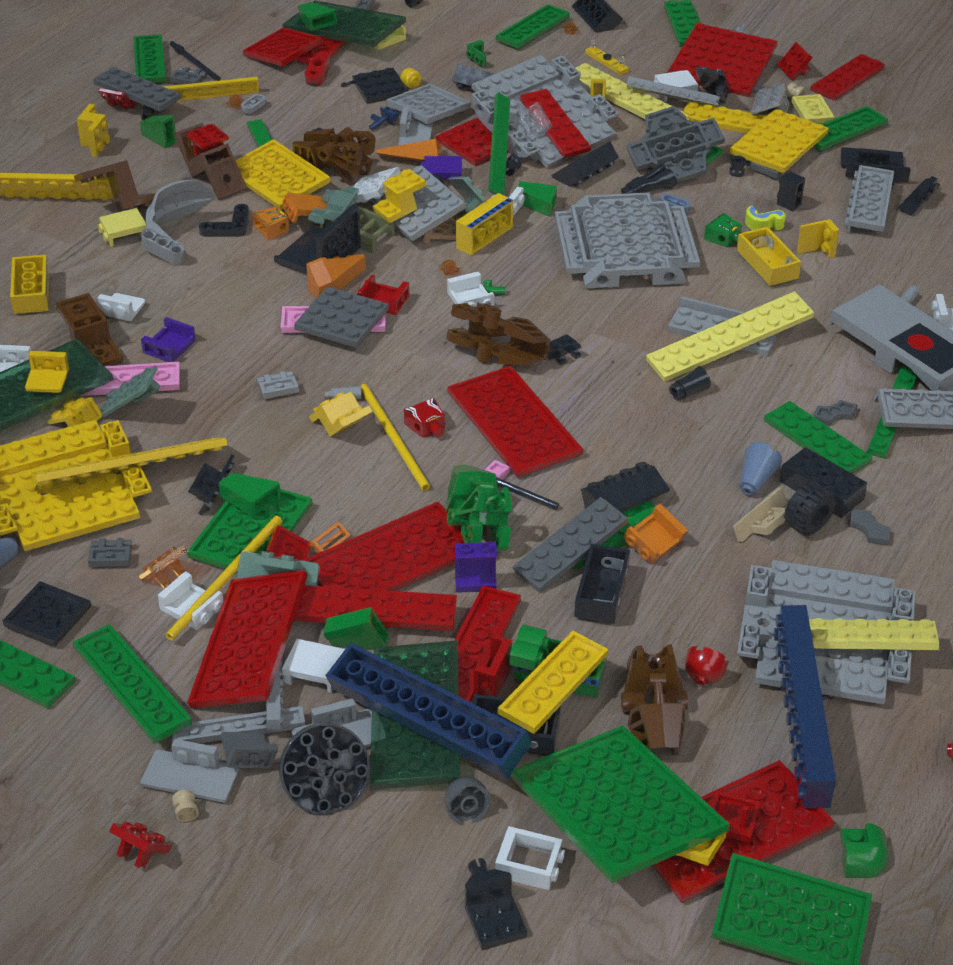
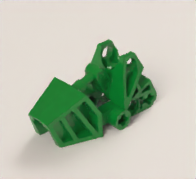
[446,464,512,551]

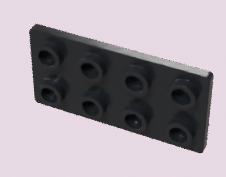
[695,67,731,104]
[841,147,904,167]

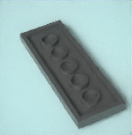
[93,67,181,112]
[513,497,629,593]

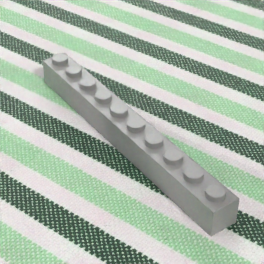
[627,76,720,107]
[266,658,283,730]

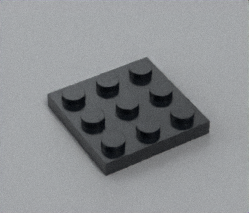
[352,68,408,104]
[2,581,91,647]

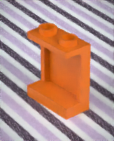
[282,192,327,223]
[623,504,688,564]

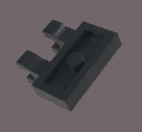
[547,334,581,365]

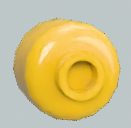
[400,68,422,89]

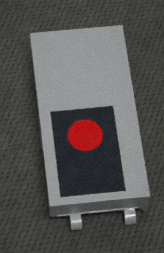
[830,284,953,391]

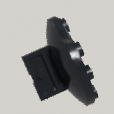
[279,723,370,815]

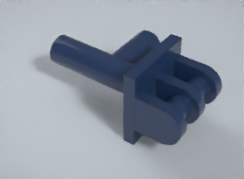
[369,107,399,131]

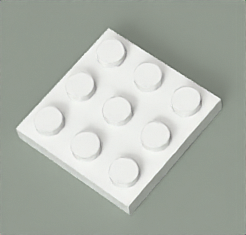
[353,167,401,204]

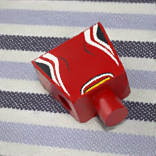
[404,398,445,438]

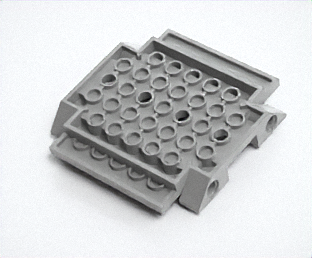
[471,55,619,168]
[555,193,700,289]
[737,560,916,704]

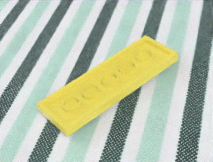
[809,618,939,650]

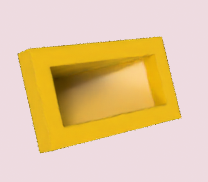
[590,78,606,98]

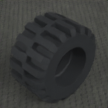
[784,482,836,536]

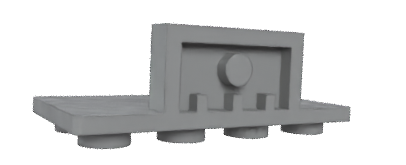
[751,83,790,114]
[398,108,434,145]
[140,739,240,803]

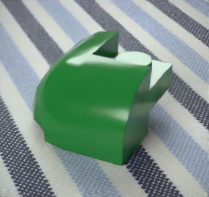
[840,823,889,878]

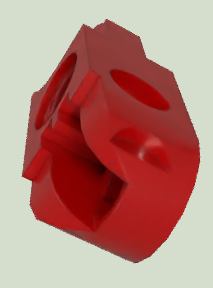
[305,51,330,85]

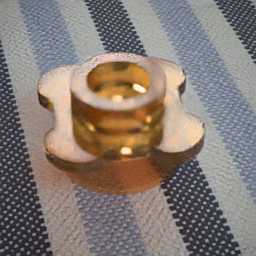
[562,22,578,34]
[227,94,244,108]
[439,260,459,275]

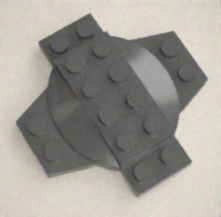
[626,106,725,183]

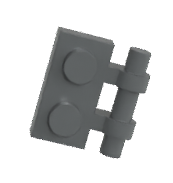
[170,67,207,85]
[88,538,132,567]

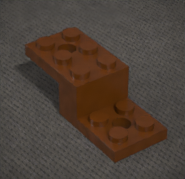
[56,293,124,367]

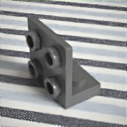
[220,732,278,769]

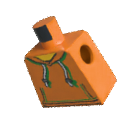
[252,207,291,241]

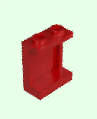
[357,274,410,315]
[474,635,512,697]

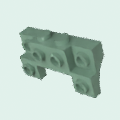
[308,186,359,224]

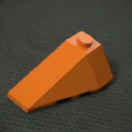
[376,139,442,162]
[306,254,366,298]

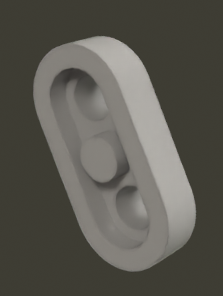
[241,94,266,115]

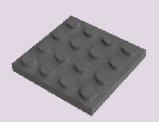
[294,286,388,348]

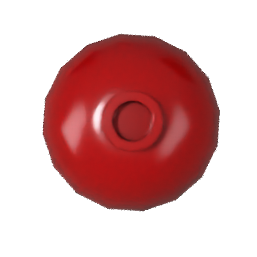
[685,646,729,686]

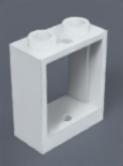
[495,826,565,890]

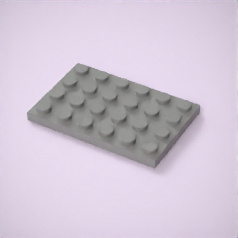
[369,165,467,241]

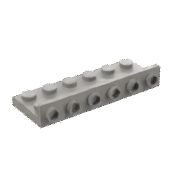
[844,165,894,233]
[668,297,779,356]
[874,388,953,429]

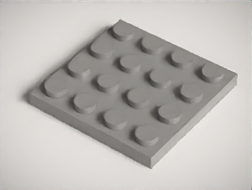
[387,84,471,124]

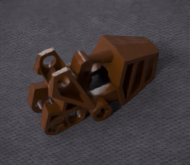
[292,127,376,185]
[446,302,551,365]
[621,644,688,755]

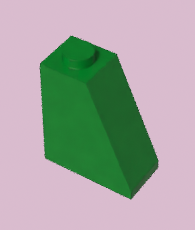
[298,2,337,31]
[140,115,177,148]
[515,181,557,217]
[219,473,281,517]
[323,607,389,651]

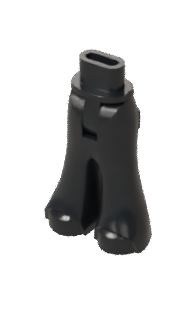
[621,163,676,194]

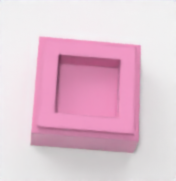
[484,460,511,479]

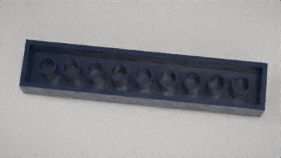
[773,605,836,808]
[325,642,532,780]

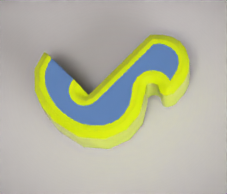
[745,205,786,231]

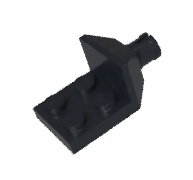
[465,858,528,950]

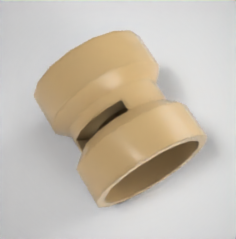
[786,83,806,98]
[172,790,199,822]

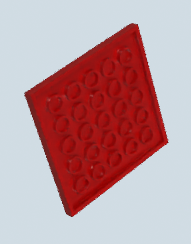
[667,23,778,97]

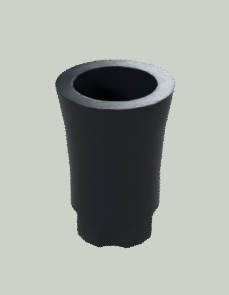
[669,366,711,400]

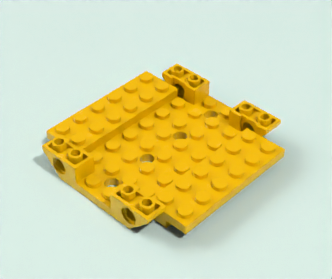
[0,420,152,551]

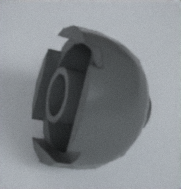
[444,777,491,824]

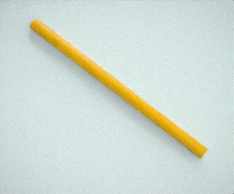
[360,384,430,491]
[165,516,283,641]

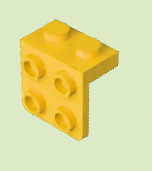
[25,351,69,393]

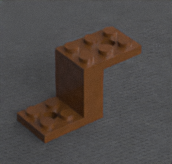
[174,123,247,199]
[74,160,156,211]

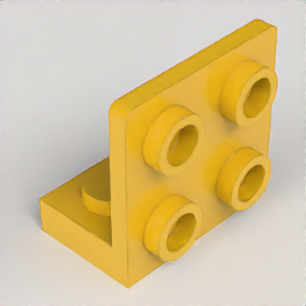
[797,219,839,258]
[47,397,102,427]

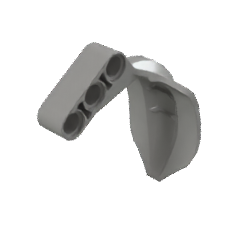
[141,180,214,265]

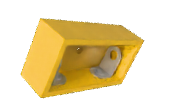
[737,227,801,286]

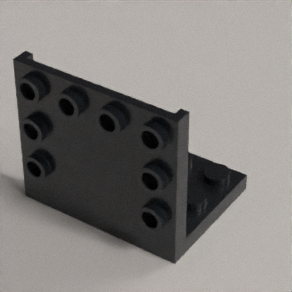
[274,204,361,274]

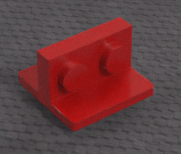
[186,124,229,156]

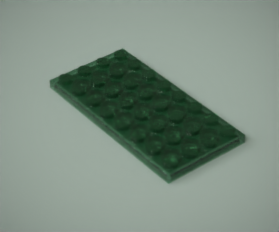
[282,1,406,47]
[0,339,114,431]
[370,640,460,790]

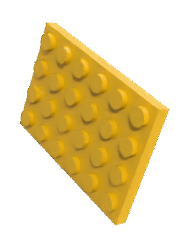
[729,109,829,173]
[235,139,331,210]

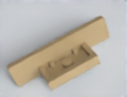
[733,488,787,542]

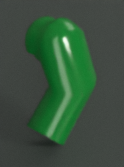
[483,280,505,295]

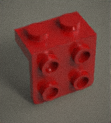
[98,88,137,109]

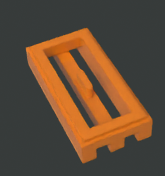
[309,521,351,553]

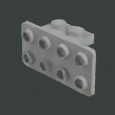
[292,698,387,748]

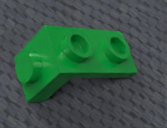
[466,39,486,68]

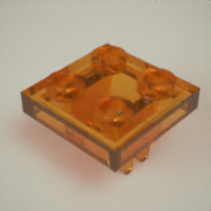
[139,545,188,589]

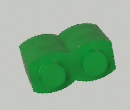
[510,624,550,671]

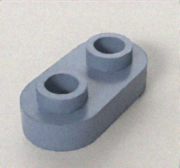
[660,194,690,213]

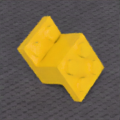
[77,104,110,157]
[373,169,427,223]
[309,391,373,437]

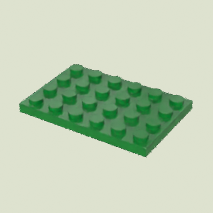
[187,489,313,573]
[711,853,872,965]

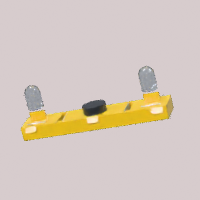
[585,37,629,76]

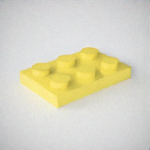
[792,94,835,124]

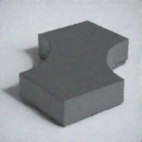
[813,400,858,426]
[850,508,890,545]

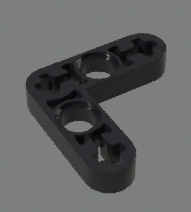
[199,204,249,237]

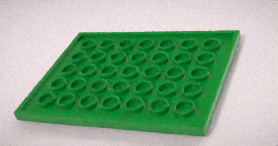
[511,725,729,883]

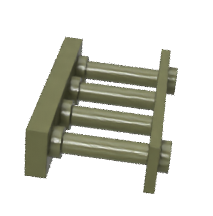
[320,207,396,253]

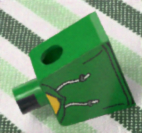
[704,213,742,247]

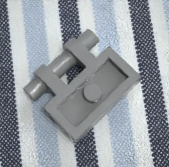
[256,371,299,399]

